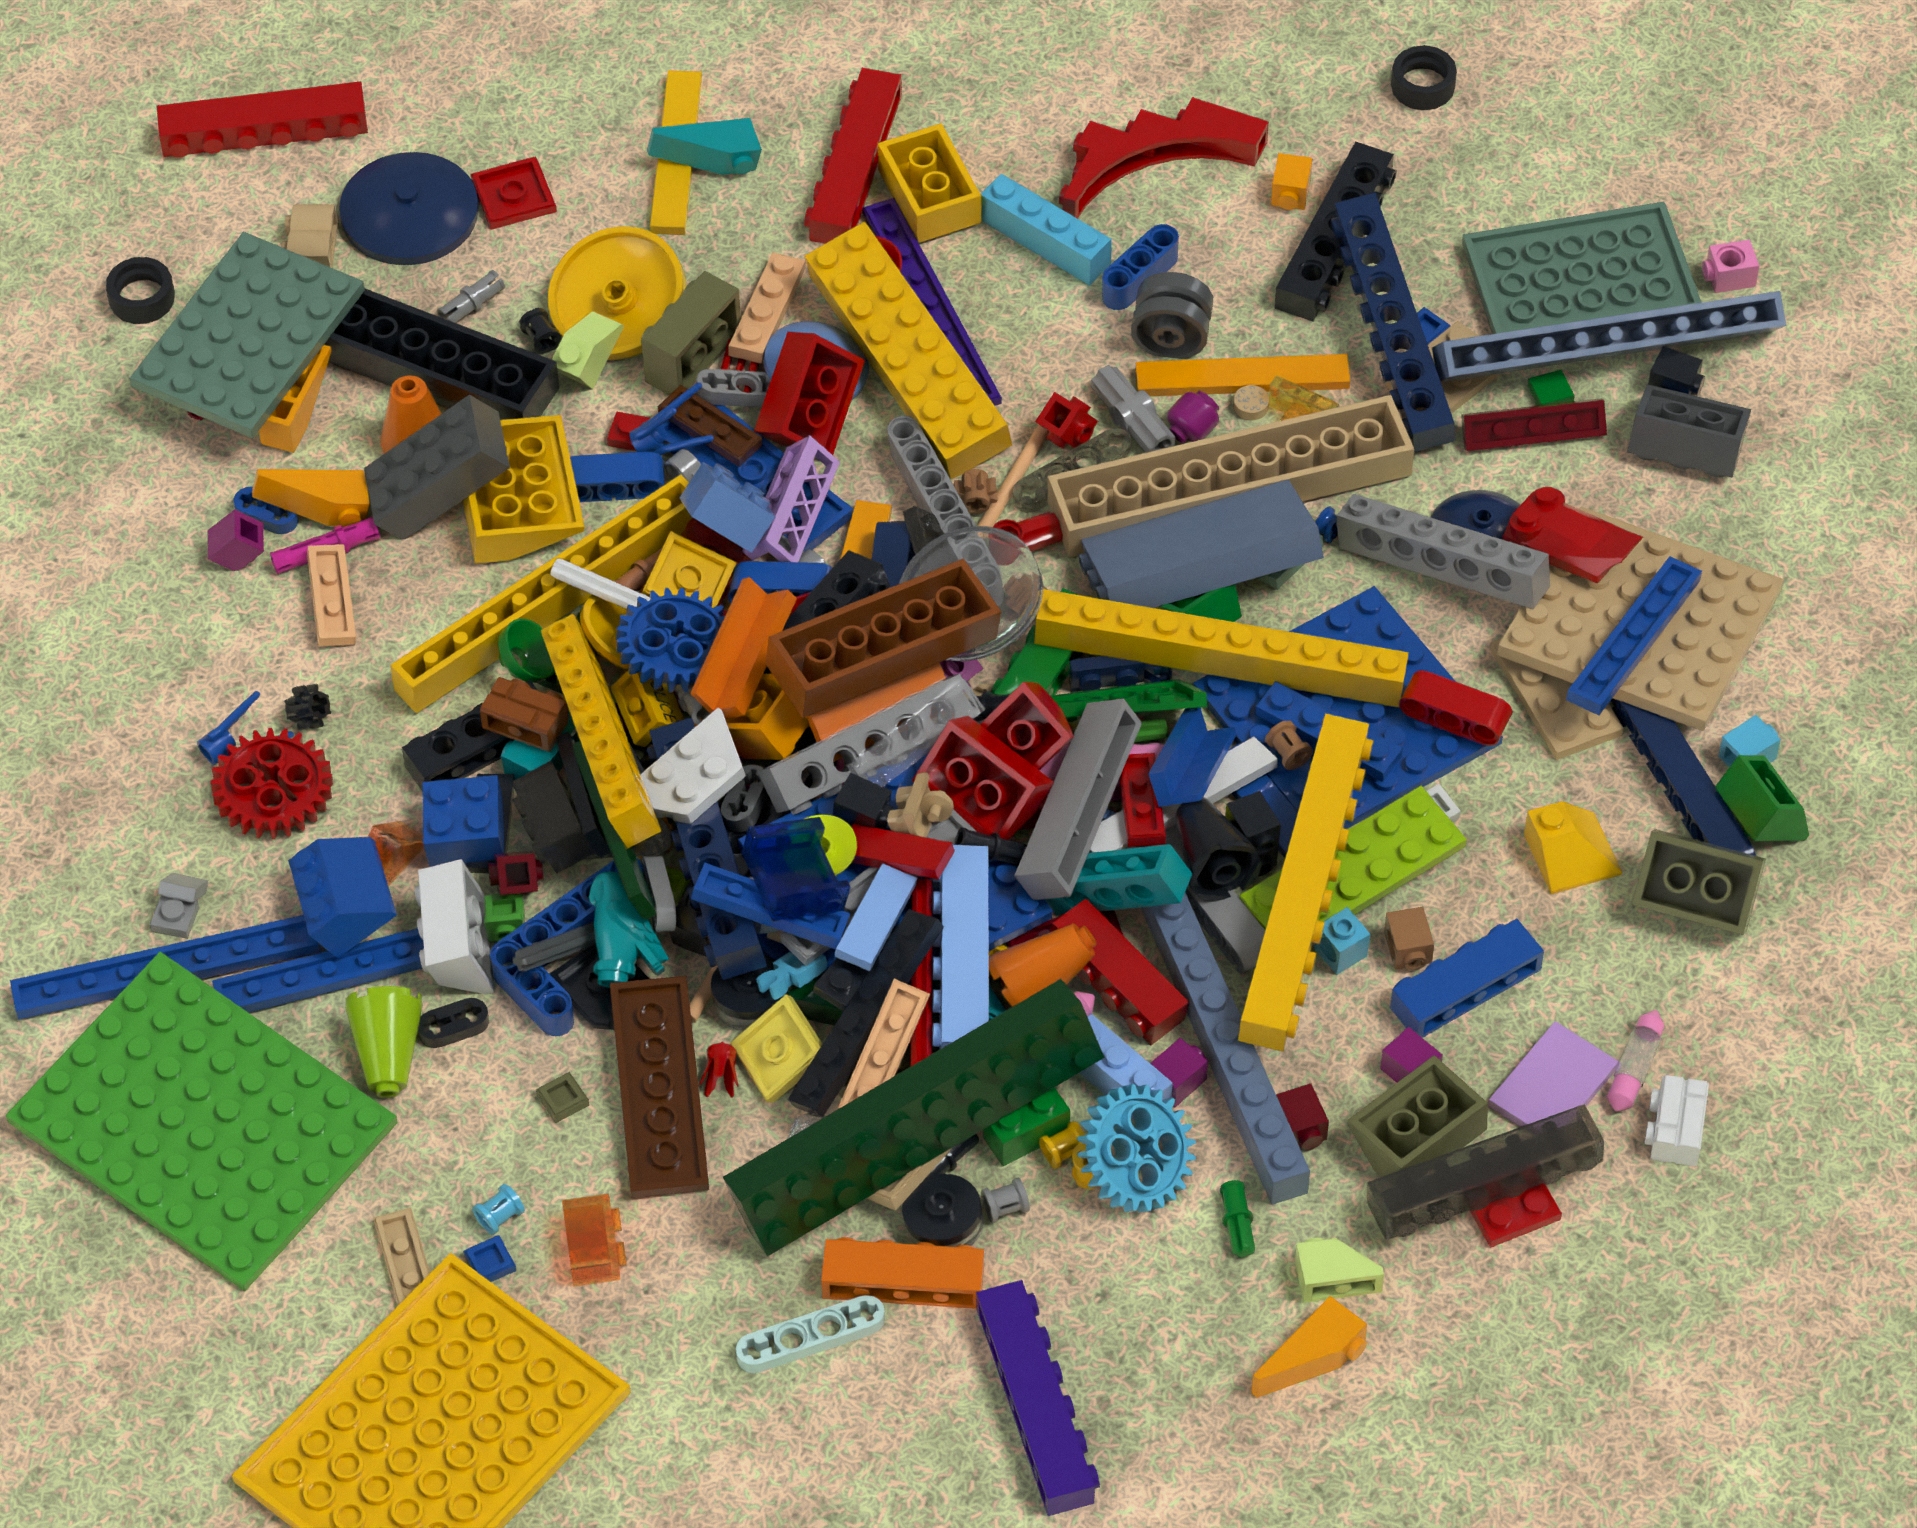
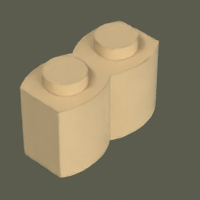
[281,204,338,268]

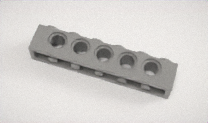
[1336,494,1550,609]
[758,674,979,815]

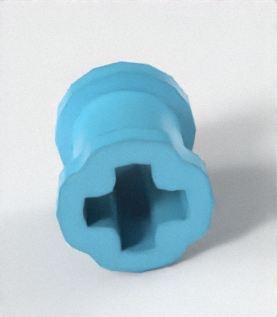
[472,1184,525,1235]

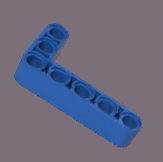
[490,858,644,1037]

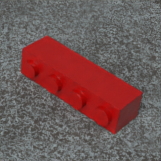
[1050,899,1189,1045]

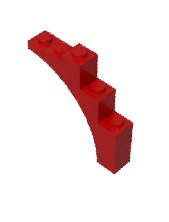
[1059,97,1269,219]

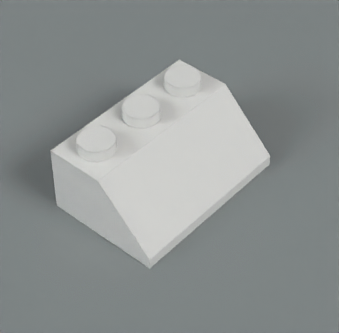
[415,859,494,994]

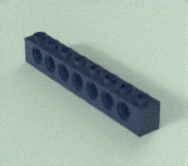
[1331,192,1456,452]
[647,717,767,980]

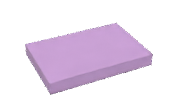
[1488,1021,1619,1147]

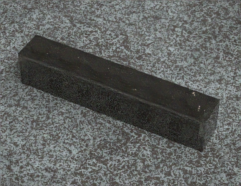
[1367,1104,1604,1240]

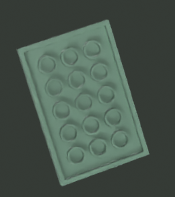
[1462,201,1702,334]
[129,231,365,439]

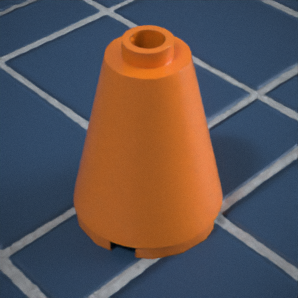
[380,375,442,454]
[989,923,1097,1007]

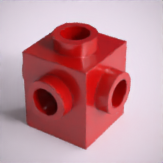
[1035,392,1099,451]

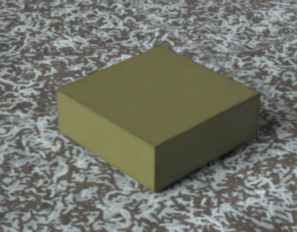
[536,1072,589,1123]

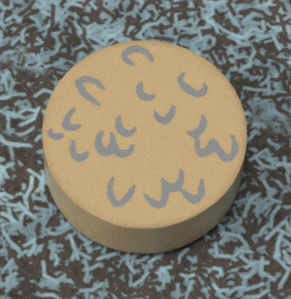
[1233,385,1269,420]

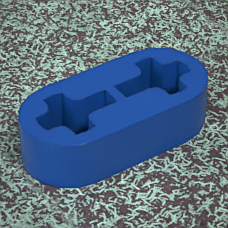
[233,487,298,534]

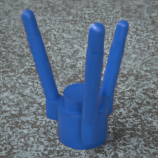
[629,382,714,456]
[197,691,294,765]

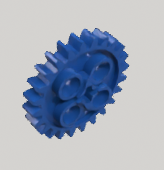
[616,588,725,693]

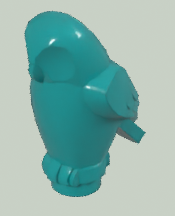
[589,871,669,988]

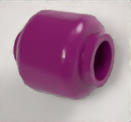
[1167,390,1219,444]

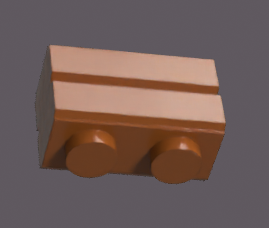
[480,677,569,752]

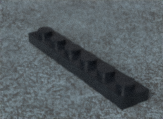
[787,909,944,1118]

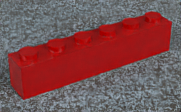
[804,67,902,244]
[156,81,368,158]

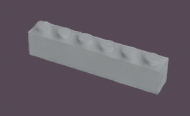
[1014,699,1142,900]

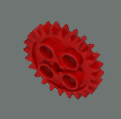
[210,728,333,839]

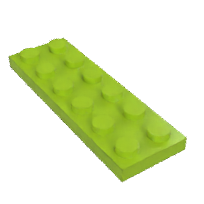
[1240,785,1467,931]

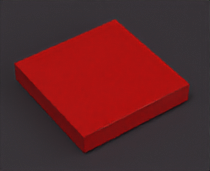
[470,156,557,230]

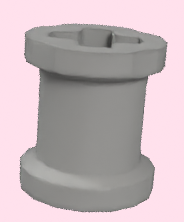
[981,1177,1030,1223]

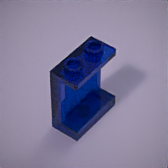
[742,817,851,921]

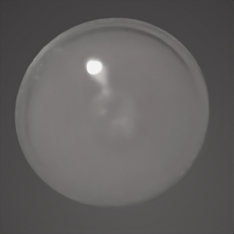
[899,526,1043,661]

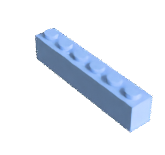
[932,845,989,1050]

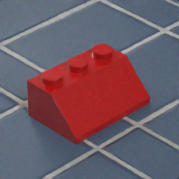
[754,331,865,455]
[980,682,1074,770]
[912,716,1054,840]

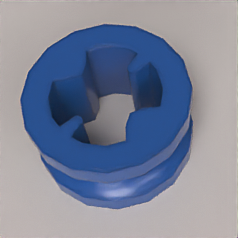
[1315,506,1338,543]

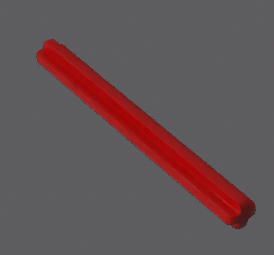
[911,878,933,1066]

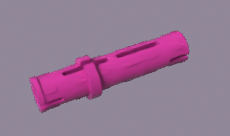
[270,517,380,575]

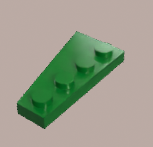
[1051,679,1207,722]

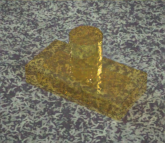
[1269,375,1339,421]

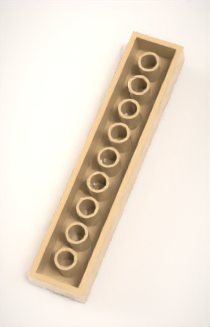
[1048,395,1414,557]

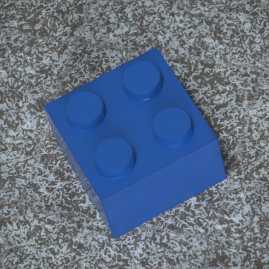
[423,775,504,867]

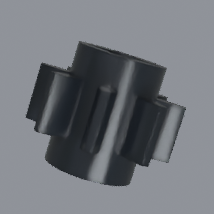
[284,684,331,730]

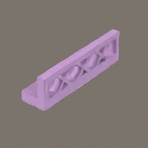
[742,435,840,562]

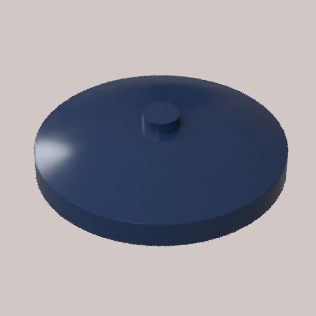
[339,152,479,265]

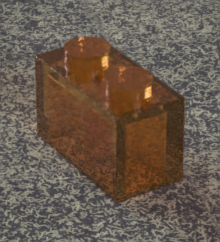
[562,1194,627,1287]

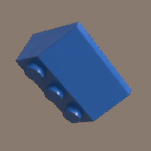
[288,837,397,958]

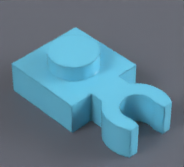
[756,951,828,1000]

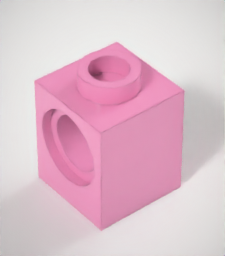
[1702,239,1759,293]

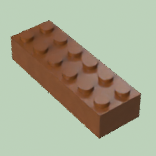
[765,558,1002,718]

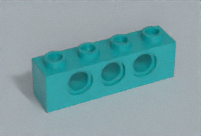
[1045,844,1192,916]

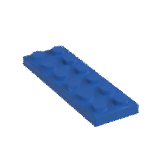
[662,405,853,552]

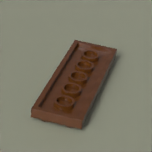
[610,975,709,1198]

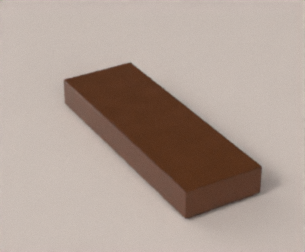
[658,385,763,467]

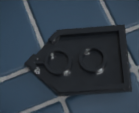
[549,943,650,1030]

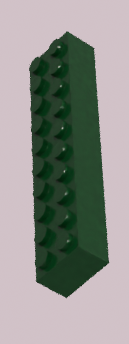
[723,979,1105,1257]

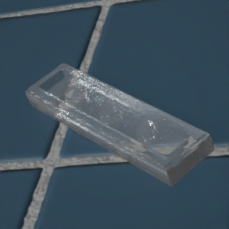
[846,679,985,787]

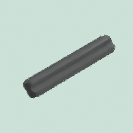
[512,921,596,972]

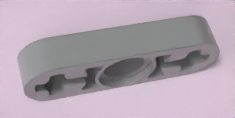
[694,369,771,407]
[641,856,676,932]

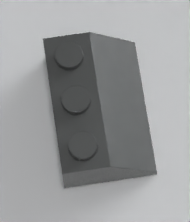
[1627,384,1752,478]

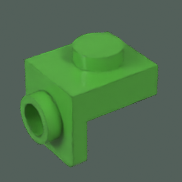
[484,893,525,942]

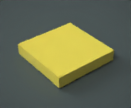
[730,994,822,1103]

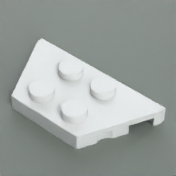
[641,708,746,824]

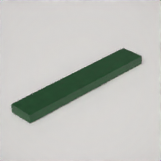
[572,741,657,920]

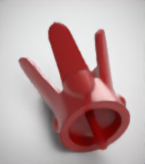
[698,1042,739,1098]

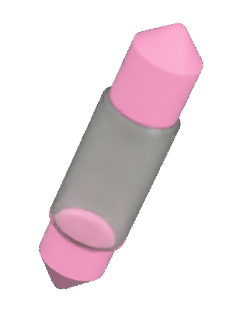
[1607,1010,1664,1112]

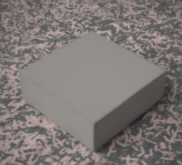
[158,873,208,903]

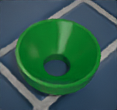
[498,618,555,683]

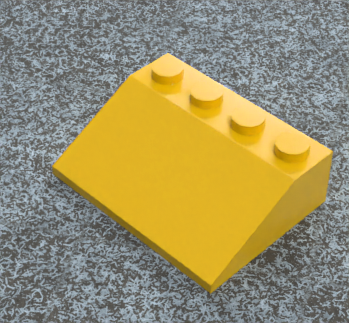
[463,415,585,564]

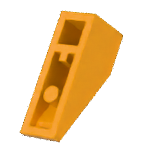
[259,345,332,453]
[252,469,370,527]
[1251,1296,1367,1398]

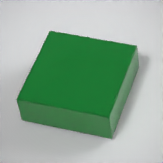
[1528,369,1575,406]

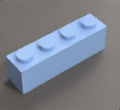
[1080,1014,1173,1120]

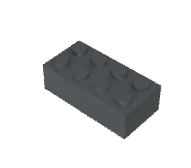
[364,395,510,539]

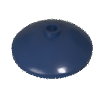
[1431,490,1520,540]

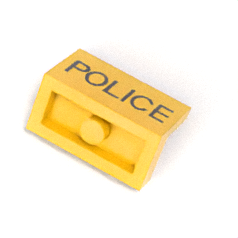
[610,670,684,747]

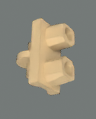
[887,772,954,838]

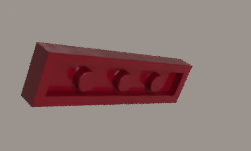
[1461,398,1607,451]

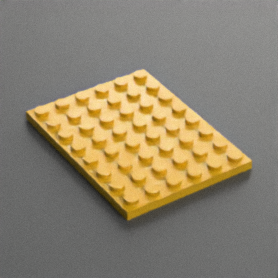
[232,1252,631,1528]

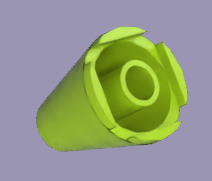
[345,986,423,1098]

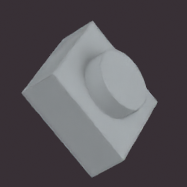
[150,896,199,939]

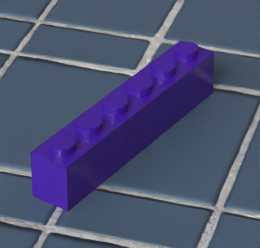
[976,1280,1100,1516]

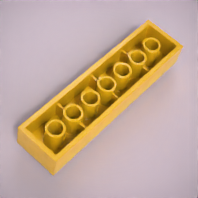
[804,221,1012,479]

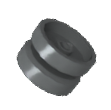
[1131,272,1214,359]

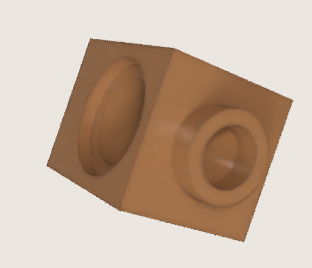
[1384,906,1434,970]

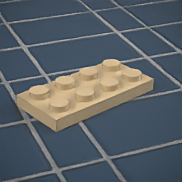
[1490,638,1624,760]

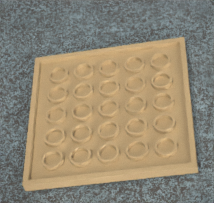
[1497,507,1784,731]

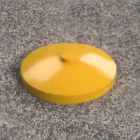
[548,226,687,360]

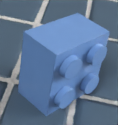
[679,462,776,553]

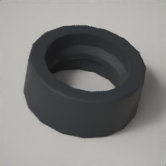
[1391,45,1457,110]
[106,257,175,324]

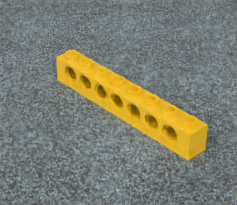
[541,614,661,849]

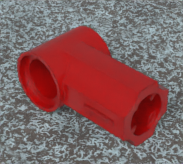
[990,511,1063,566]

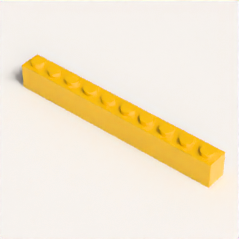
[390,475,703,714]
[1034,589,1409,707]
[1238,713,1374,1052]

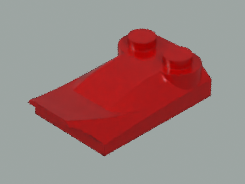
[1503,487,1643,584]

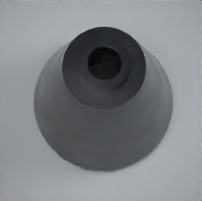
[1175,797,1262,901]

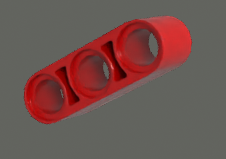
[1399,670,1513,746]

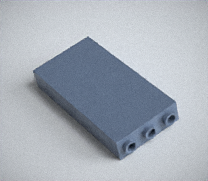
[1078,479,1324,608]

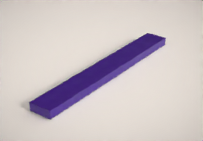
[862,198,1002,406]

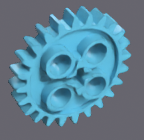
[1077,1084,1196,1213]

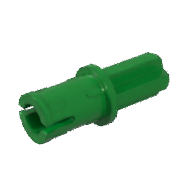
[1220,1180,1255,1258]

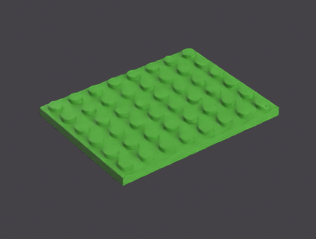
[6,951,398,1291]

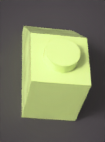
[552,311,624,389]
[1295,1237,1384,1303]

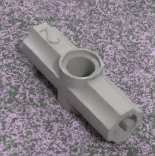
[1091,365,1175,453]

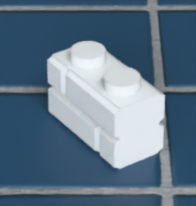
[1644,1075,1709,1166]

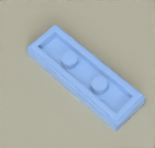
[835,863,917,971]

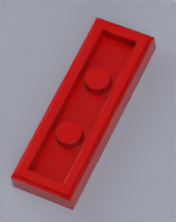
[1119,753,1166,847]
[851,824,955,879]

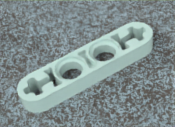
[736,1295,885,1373]

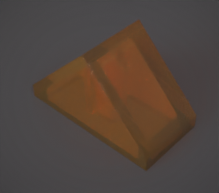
[368,821,424,886]

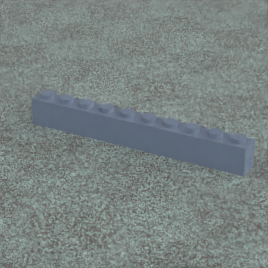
[1432,291,1787,382]
[1140,893,1310,1205]

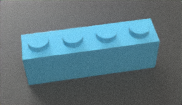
[981,174,1112,286]

